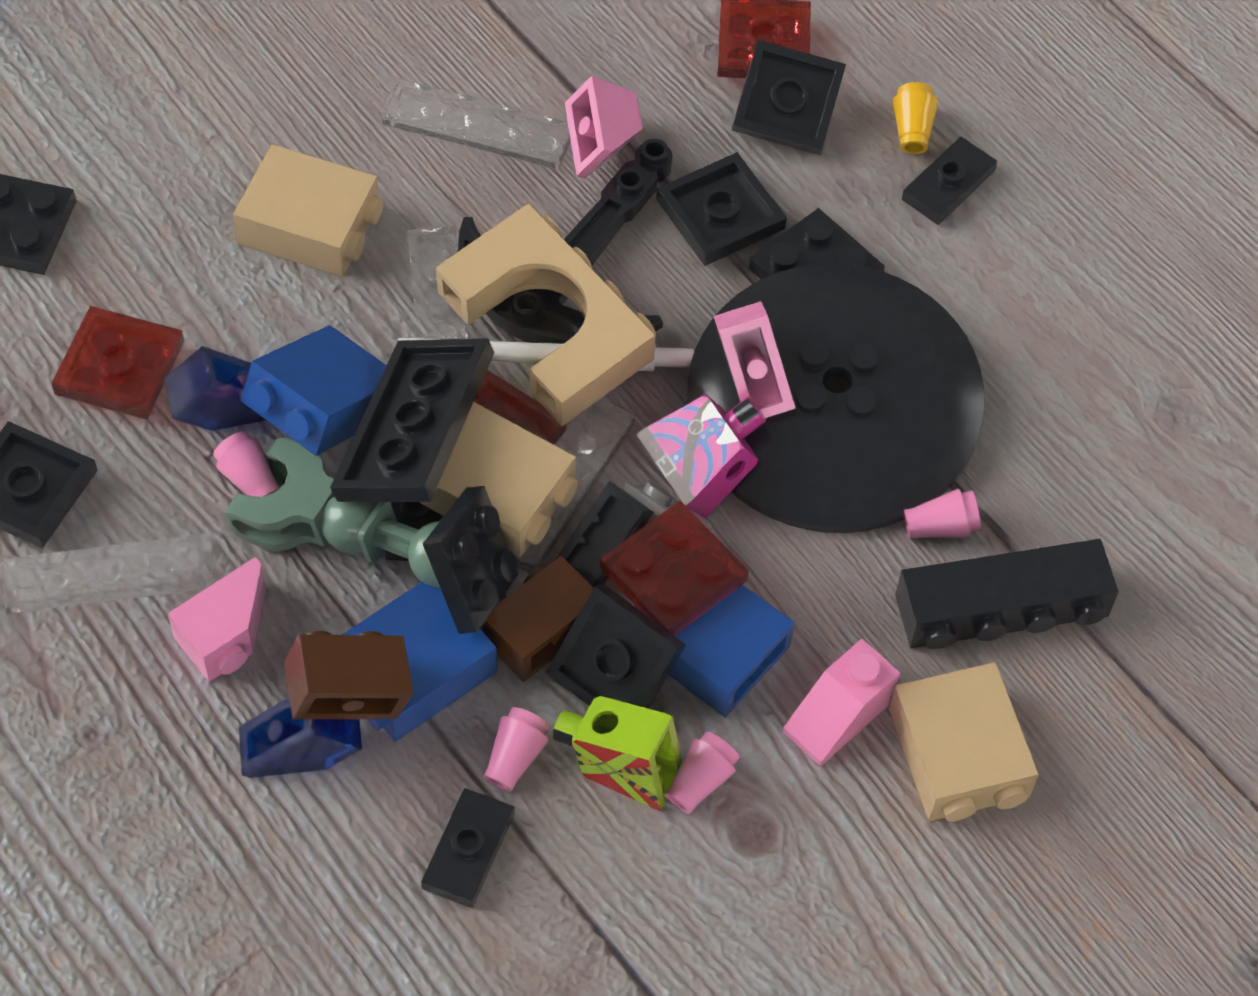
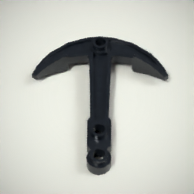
[458,139,673,344]

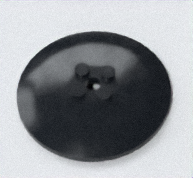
[687,264,985,533]

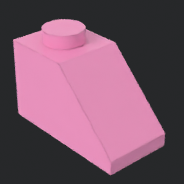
[565,76,643,178]
[713,301,796,418]
[168,557,266,682]
[782,638,901,767]

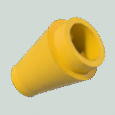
[892,82,938,155]

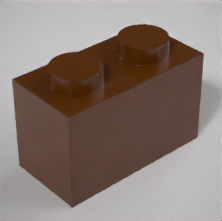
[482,556,594,682]
[284,631,414,719]

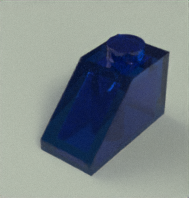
[165,346,266,431]
[239,697,362,778]

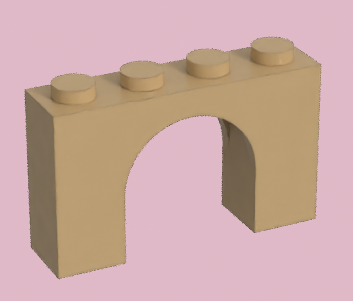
[435,203,656,426]

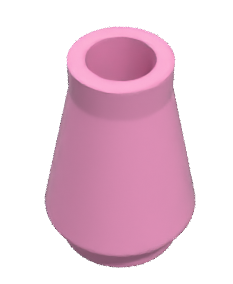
[213,431,280,497]
[904,488,981,539]
[483,707,550,792]
[664,732,740,814]

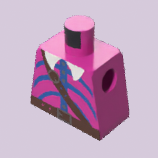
[636,395,766,518]

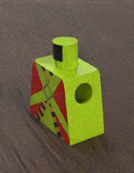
[553,696,682,811]

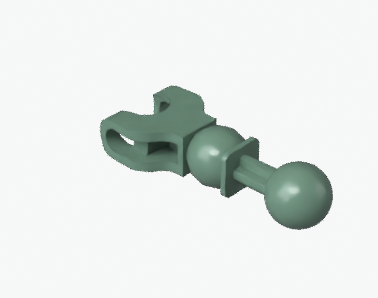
[223,438,440,588]

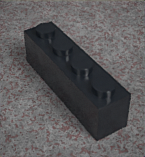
[895,538,1119,649]

